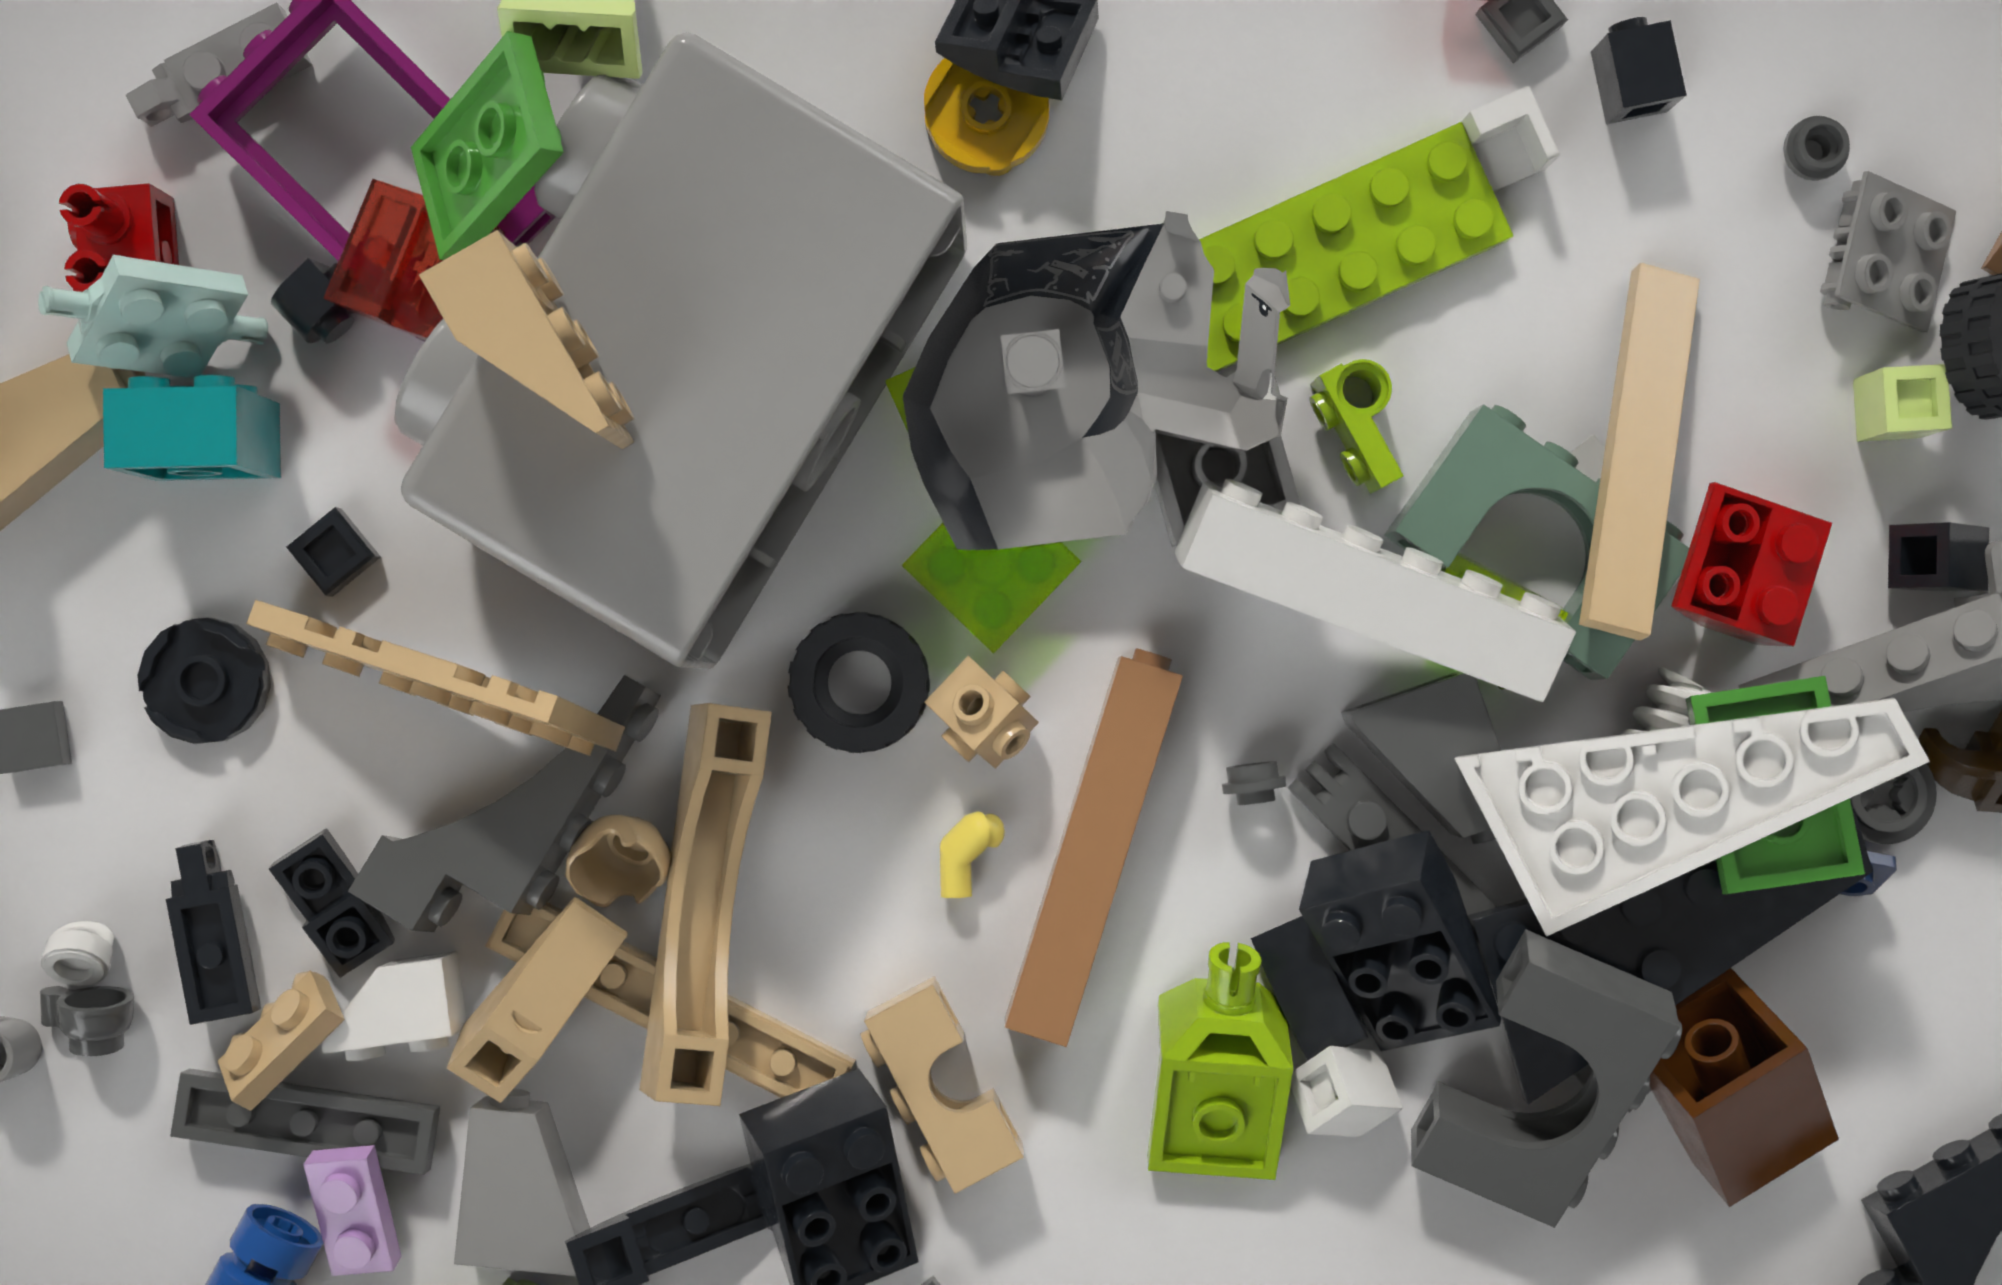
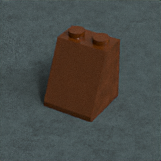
[1649,968,1839,1207]

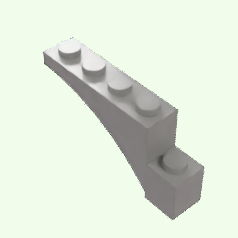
[1738,592,2002,712]

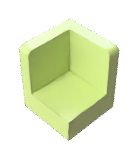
[1853,364,1952,442]

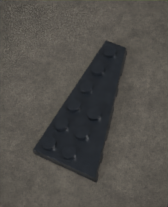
[1468,808,1873,1105]

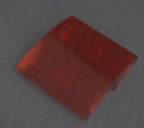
[323,178,506,340]

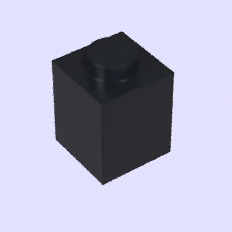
[1591,17,1687,125]

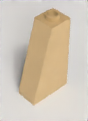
[0,354,146,531]

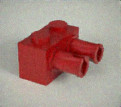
[59,183,179,292]

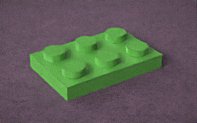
[411,31,564,260]
[1685,676,1865,894]

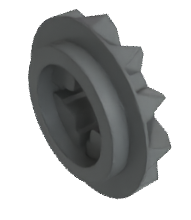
[1850,764,1937,844]

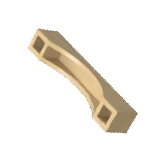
[639,703,772,1106]

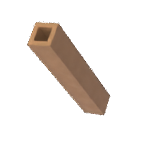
[1005,648,1183,1047]

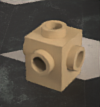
[924,655,1039,769]

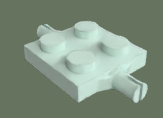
[38,255,268,378]

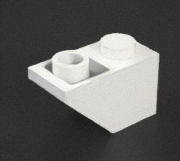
[321,951,467,1061]

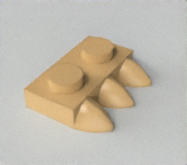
[218,970,345,1111]

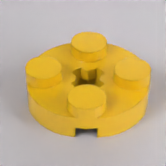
[924,58,1049,176]

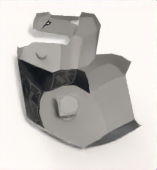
[903,211,1290,550]

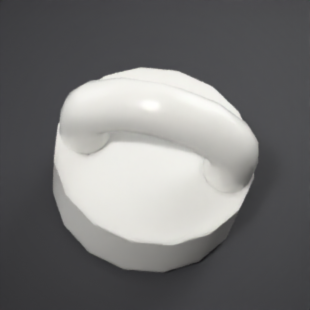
[41,921,114,986]

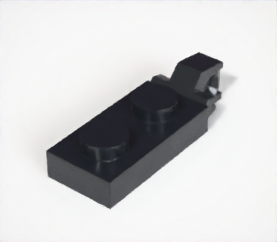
[165,840,261,1025]

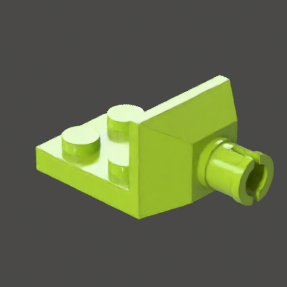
[1147,942,1293,1180]

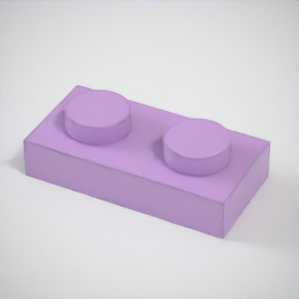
[303,1145,401,1276]

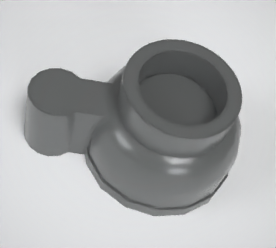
[40,986,134,1056]

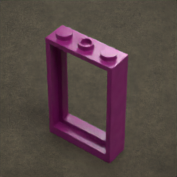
[189,0,556,342]

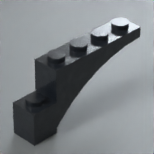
[1858,1114,2002,1285]

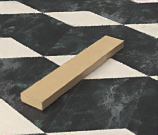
[1579,263,1700,641]
[485,902,856,1098]

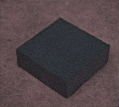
[286,507,381,597]

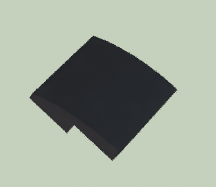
[935,0,1099,101]

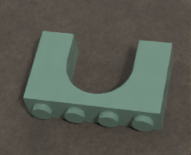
[1384,404,1689,680]

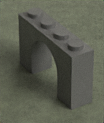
[1411,929,1682,1228]

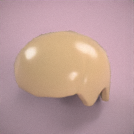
[565,815,672,908]

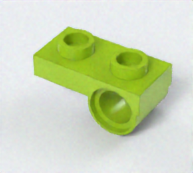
[1309,359,1404,494]

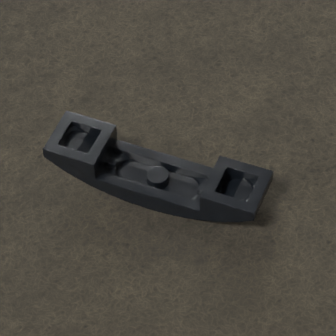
[565,1163,772,1285]

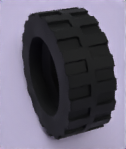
[1939,273,2002,420]
[787,612,930,753]

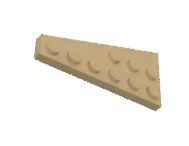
[246,600,625,756]

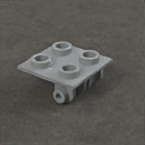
[1820,171,1956,332]

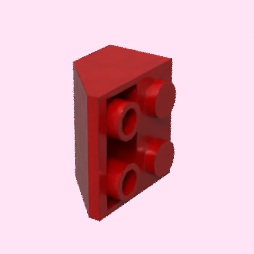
[1671,482,1833,647]

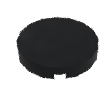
[137,617,271,744]

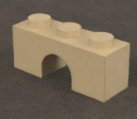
[860,976,1024,1194]

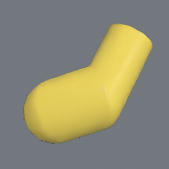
[940,811,1005,898]

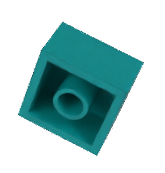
[103,375,281,481]

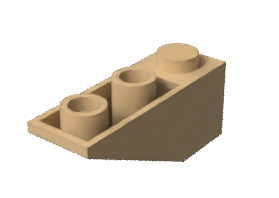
[447,897,628,1103]

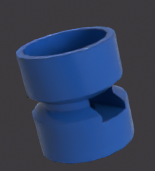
[205,1204,324,1285]

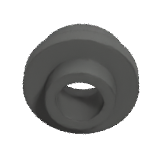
[1783,116,1850,181]
[1222,761,1287,805]

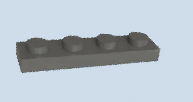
[170,1068,441,1175]

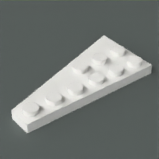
[1454,698,1930,936]

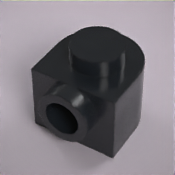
[271,258,364,344]

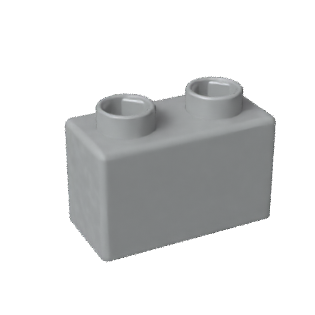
[394,32,967,669]

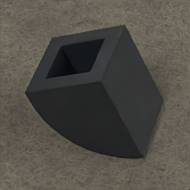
[1888,522,1989,591]

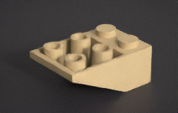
[419,230,634,449]

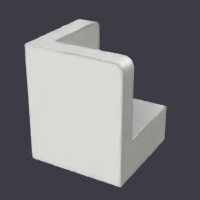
[1462,85,1559,193]
[1291,1046,1403,1137]

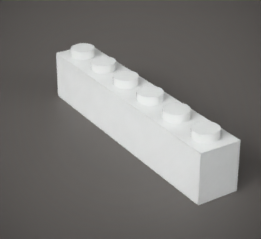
[1174,479,1576,703]

